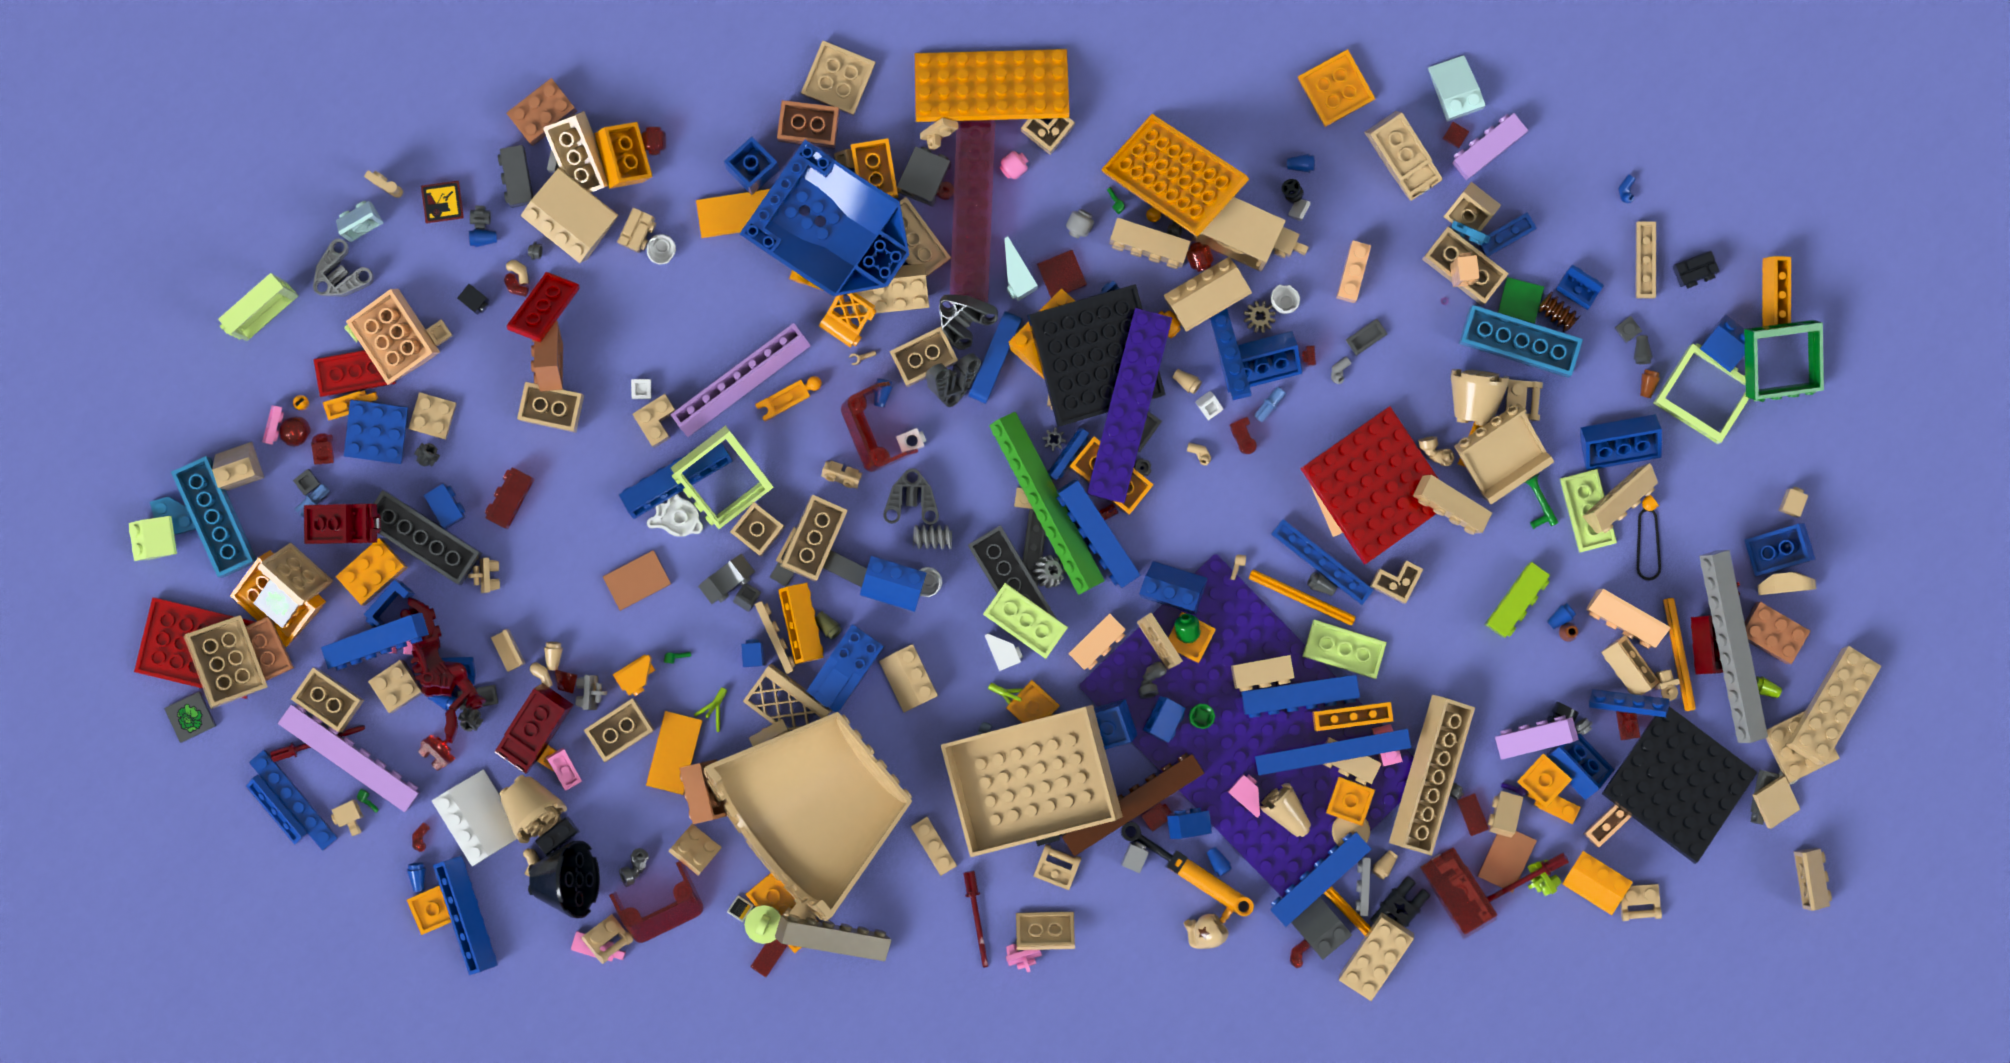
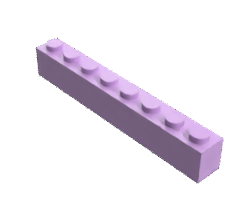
[670,323,811,437]
[278,704,420,812]

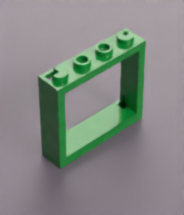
[1744,320,1824,402]

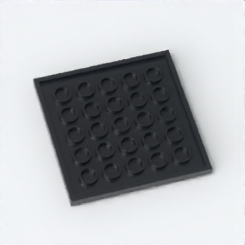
[1027,284,1166,427]
[1602,706,1757,864]

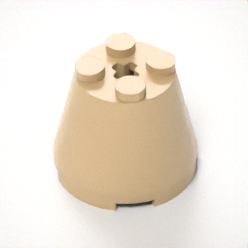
[1451,369,1509,426]
[499,775,567,843]

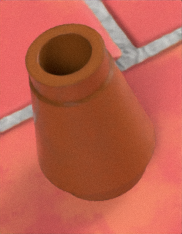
[1640,369,1660,398]
[1559,623,1578,642]

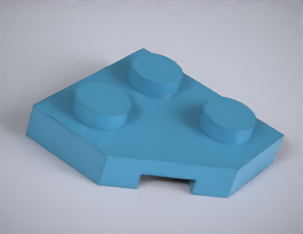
[1451,221,1491,245]
[150,497,196,535]

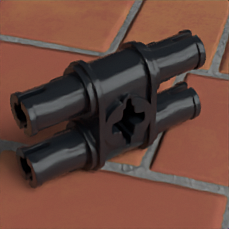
[1370,876,1431,927]

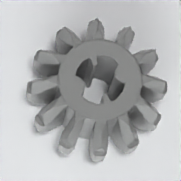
[1032,555,1066,588]

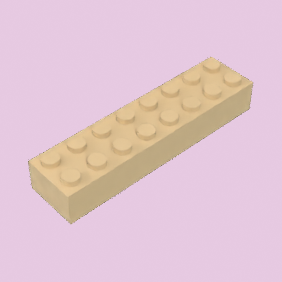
[1389,695,1475,856]

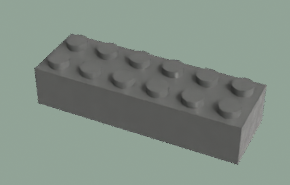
[373,490,482,585]
[968,525,1057,619]

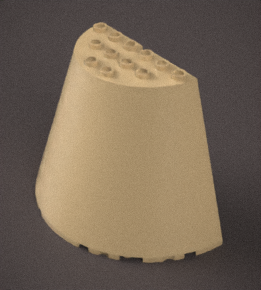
[704,712,912,921]

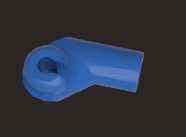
[1618,174,1636,203]

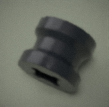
[1282,179,1304,203]

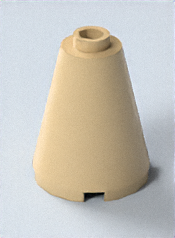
[1260,783,1311,837]

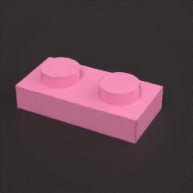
[262,405,284,445]
[546,748,582,791]

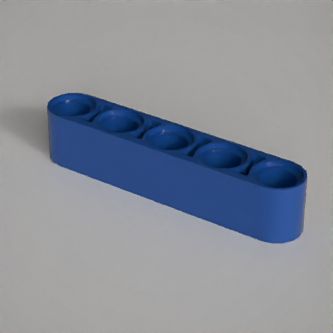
[968,311,1023,404]

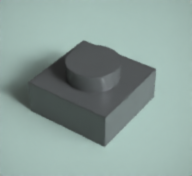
[1615,316,1642,343]
[293,469,320,496]

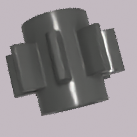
[470,205,491,229]
[1042,428,1066,452]
[414,443,440,467]
[458,708,483,731]

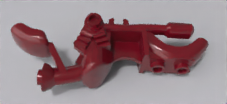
[400,597,486,743]

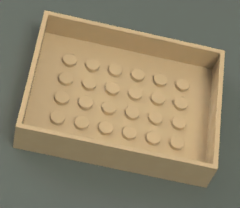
[941,705,1123,857]

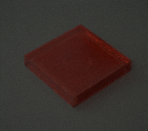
[1037,250,1087,298]

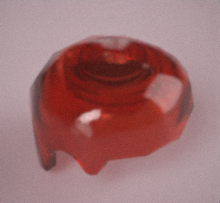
[279,416,311,447]

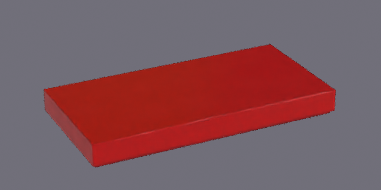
[507,272,580,343]
[313,350,396,397]

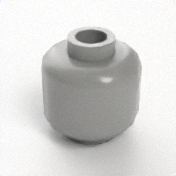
[1066,209,1094,239]

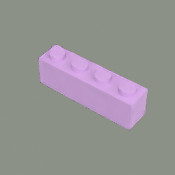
[1452,113,1528,181]
[1495,715,1579,759]

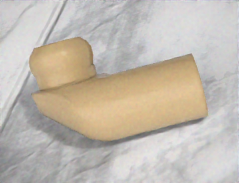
[506,260,529,285]
[1187,442,1211,466]
[530,662,553,687]
[523,848,540,877]

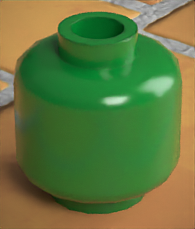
[1174,614,1201,643]

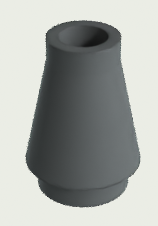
[1633,335,1653,365]
[1307,572,1337,596]

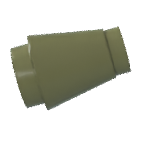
[815,611,842,640]

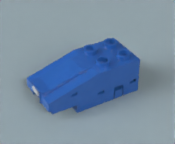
[806,624,885,712]
[1094,699,1138,750]

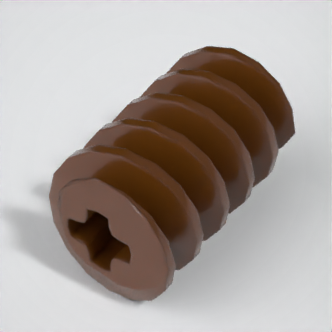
[1539,291,1581,332]

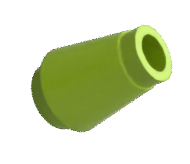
[1756,676,1782,698]

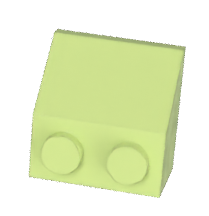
[128,516,177,561]

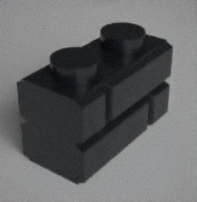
[1673,251,1719,289]
[535,817,580,856]

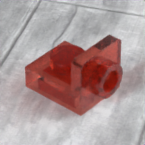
[311,433,334,465]

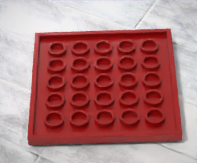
[1300,406,1439,565]

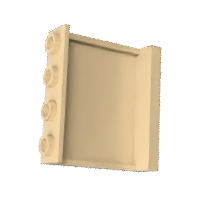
[1454,403,1554,504]

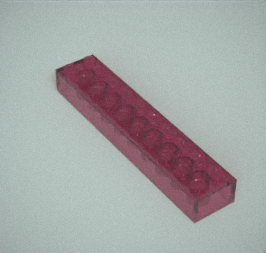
[950,120,996,307]

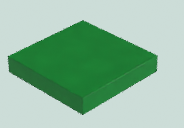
[1497,277,1544,324]

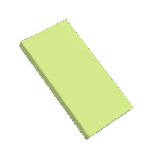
[1560,469,1617,553]
[983,583,1068,659]
[1302,619,1387,679]

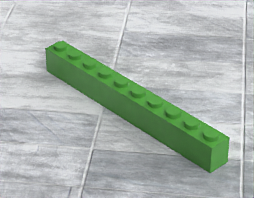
[989,412,1105,595]

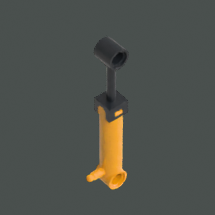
[1121,822,1254,923]

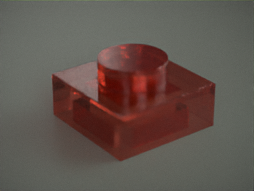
[1442,122,1469,149]
[1302,346,1316,367]

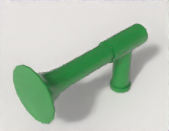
[1524,473,1559,529]

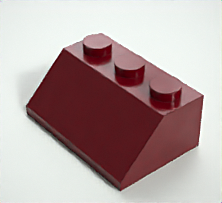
[1691,616,1723,675]

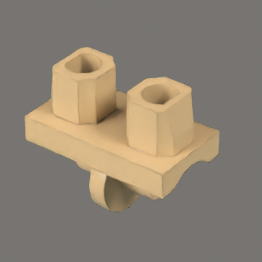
[468,558,500,593]
[1654,669,1680,701]

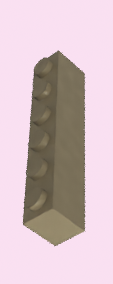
[775,914,891,961]

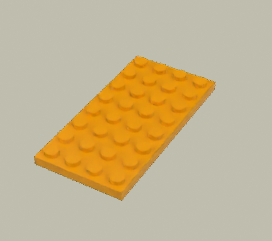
[915,49,1069,122]
[1101,114,1249,237]

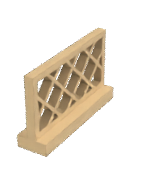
[743,663,832,731]

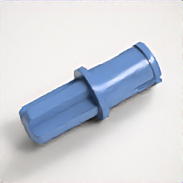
[1254,387,1286,422]
[295,484,329,517]

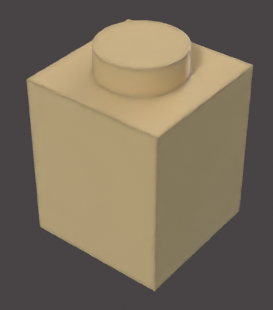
[1778,487,1809,518]

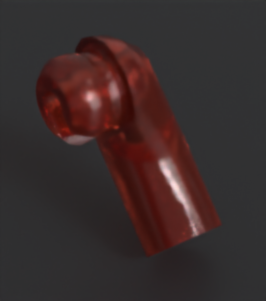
[504,273,529,297]
[412,822,431,852]
[1290,940,1310,968]

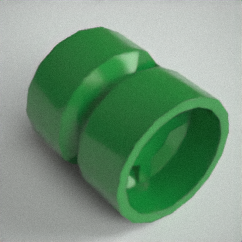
[1189,704,1215,729]

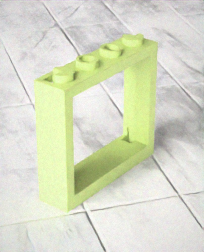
[218,273,299,341]
[1653,343,1749,444]
[670,425,774,529]

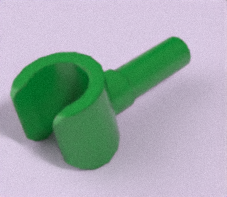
[1107,187,1125,214]
[664,652,691,664]
[357,789,379,813]

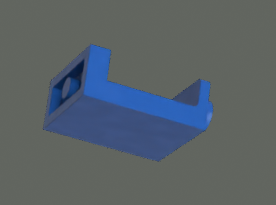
[364,580,415,627]

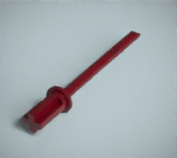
[270,725,365,762]
[1481,852,1569,905]
[963,871,988,968]

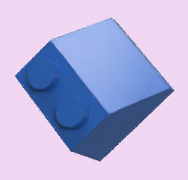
[1700,315,1745,372]

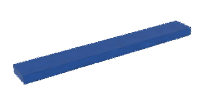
[1255,729,1411,776]

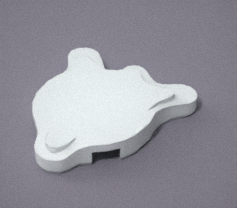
[647,494,703,537]

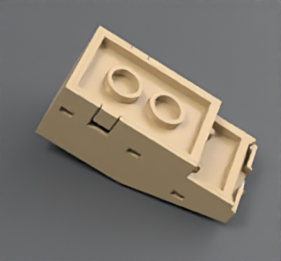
[1364,111,1443,201]

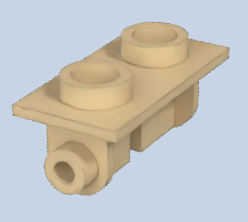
[821,460,862,489]

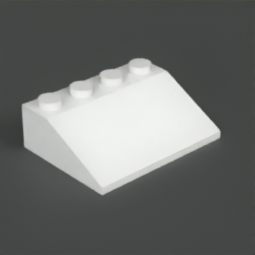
[432,769,517,866]

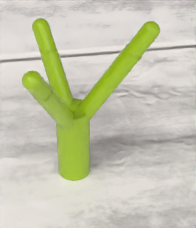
[988,682,1023,705]
[694,687,727,732]

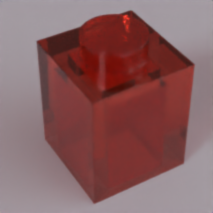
[1141,802,1172,832]

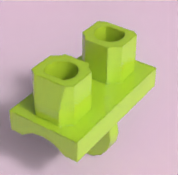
[1527,859,1561,896]

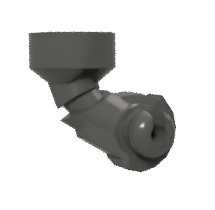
[1138,661,1167,699]
[619,848,649,887]

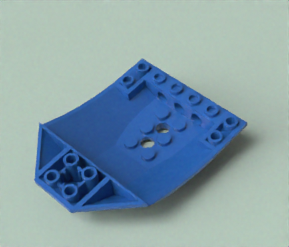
[740,140,909,297]

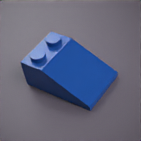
[1744,523,1816,577]

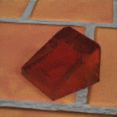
[555,670,577,693]

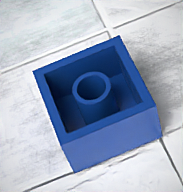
[724,137,780,195]

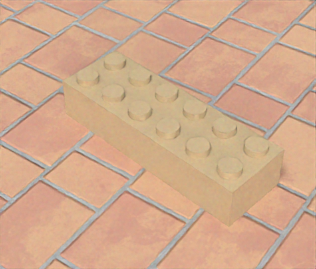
[1786,646,1882,766]

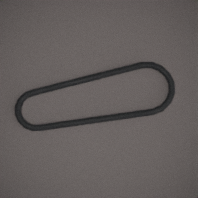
[1637,509,1661,580]

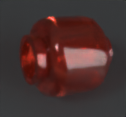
[641,127,667,155]
[1186,242,1214,272]

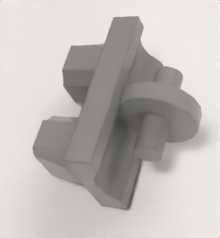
[575,675,607,710]

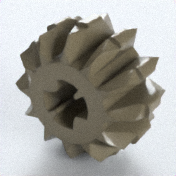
[1244,301,1276,333]

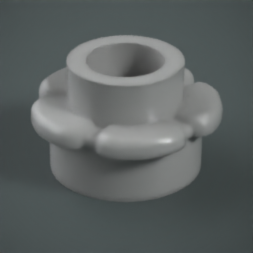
[1575,718,1593,735]

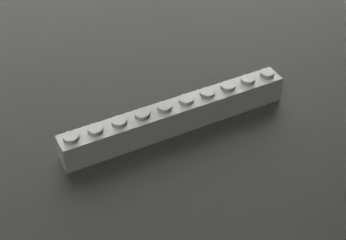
[1699,550,1768,743]

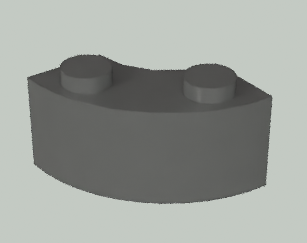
[698,554,755,604]

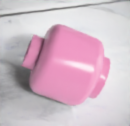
[1000,151,1029,179]

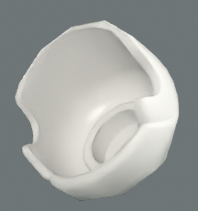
[647,234,676,265]
[1271,285,1300,314]
[920,567,942,597]

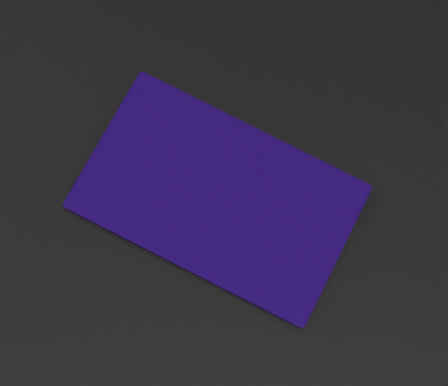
[1079,554,1414,898]

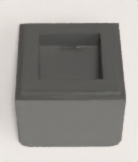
[733,584,761,612]

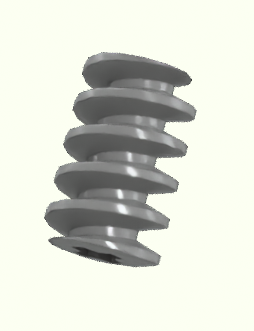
[913,525,952,549]

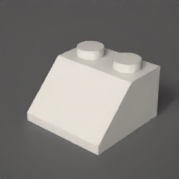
[985,634,1023,671]

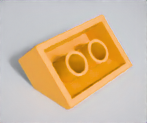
[1562,851,1633,915]

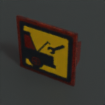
[421,181,464,224]

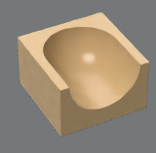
[1192,197,1286,272]

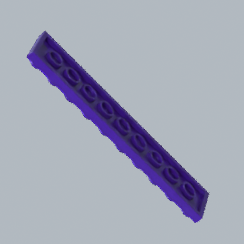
[1087,308,1172,504]

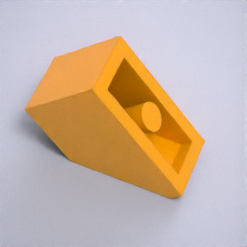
[616,655,652,696]

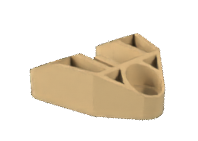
[1757,572,1817,595]

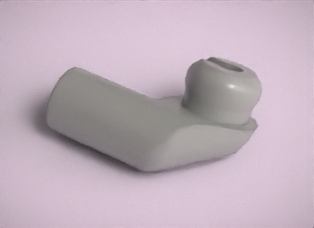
[1331,357,1351,384]

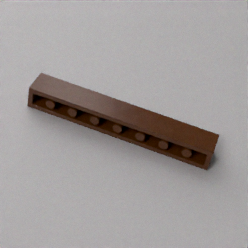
[1062,752,1205,856]

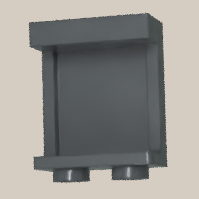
[897,146,951,207]

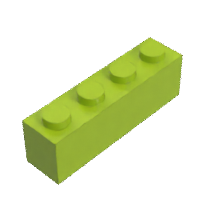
[1484,562,1550,638]

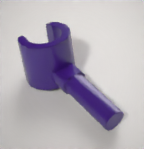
[1501,783,1528,796]

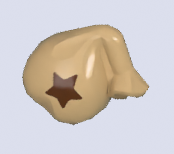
[1183,914,1229,949]

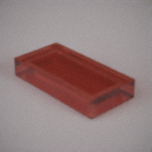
[1456,793,1489,836]
[750,939,788,977]

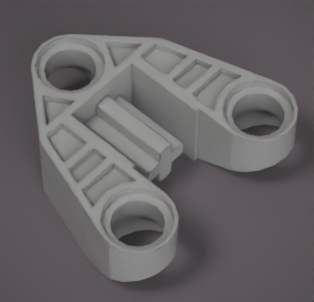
[313,238,374,297]

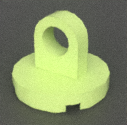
[744,905,781,944]

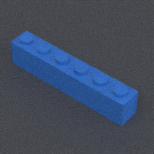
[618,442,733,519]
[1056,478,1141,588]
[321,613,429,671]
[1241,675,1360,718]
[1270,832,1372,927]
[433,856,498,975]

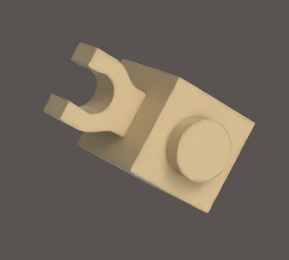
[1273,227,1309,258]
[331,800,364,836]

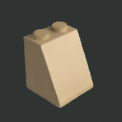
[212,442,264,491]

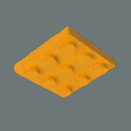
[1297,49,1375,127]

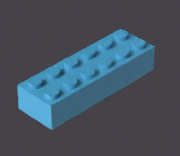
[1459,305,1583,378]
[171,456,257,578]

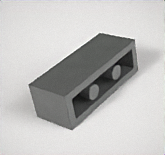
[498,145,533,208]

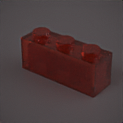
[485,467,535,529]

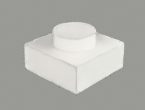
[631,379,651,399]

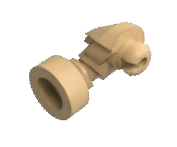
[1418,436,1454,466]

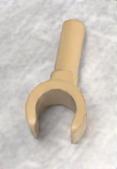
[849,351,876,365]
[1230,554,1246,580]

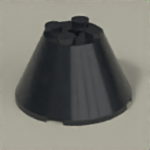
[528,840,600,919]

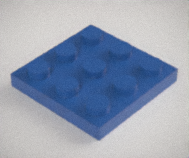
[344,399,409,464]

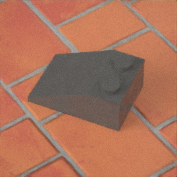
[1291,897,1352,960]

